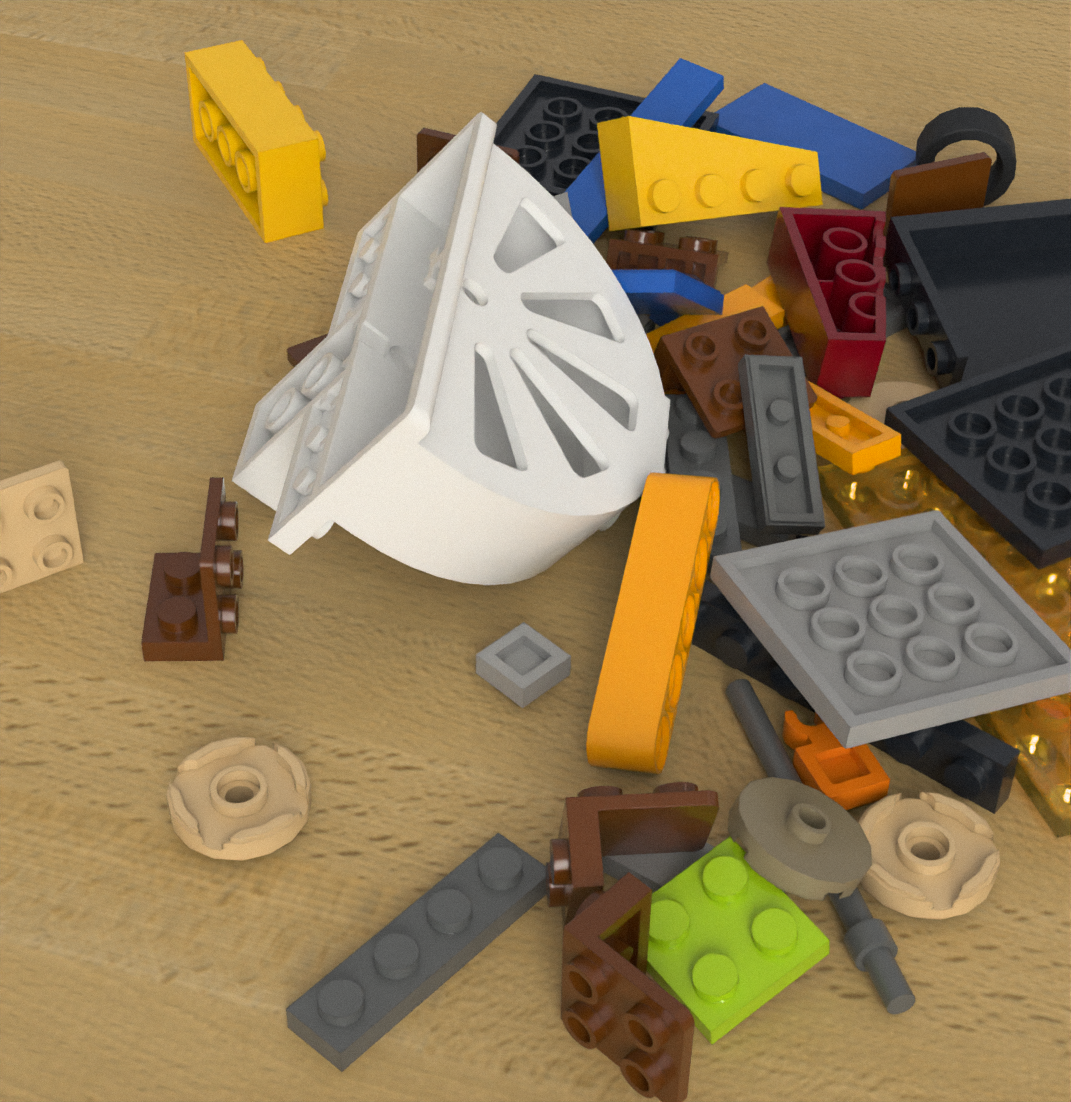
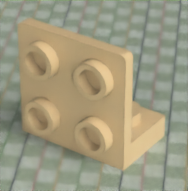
[0,461,84,594]

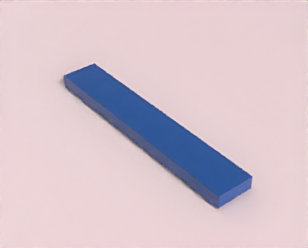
[564,58,724,244]

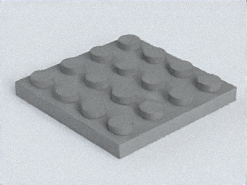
[710,510,1071,749]

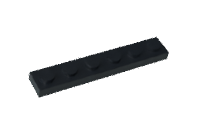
[691,579,1020,814]

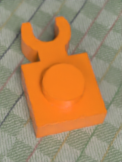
[782,710,890,810]

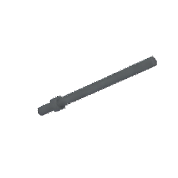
[726,679,916,1014]

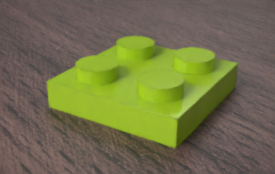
[647,836,830,1045]

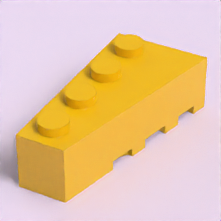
[597,116,823,231]

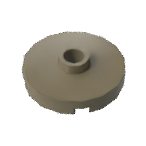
[728,777,872,901]

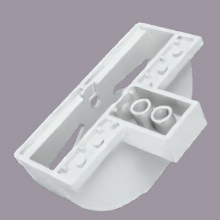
[232,112,670,585]

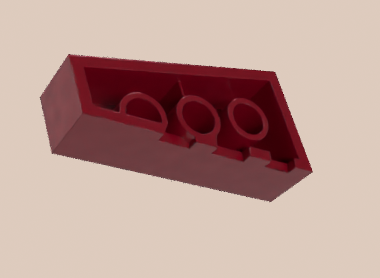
[766,207,886,399]

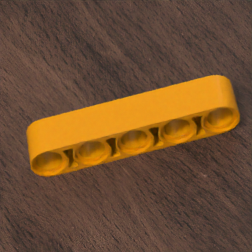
[586,472,720,774]

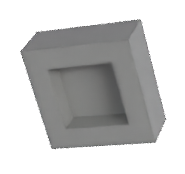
[476,622,571,708]

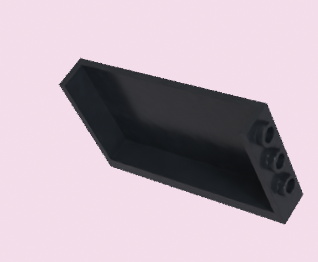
[883,199,1071,388]

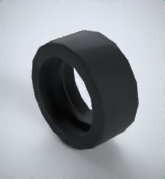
[916,107,1017,206]

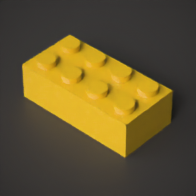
[184,40,328,243]

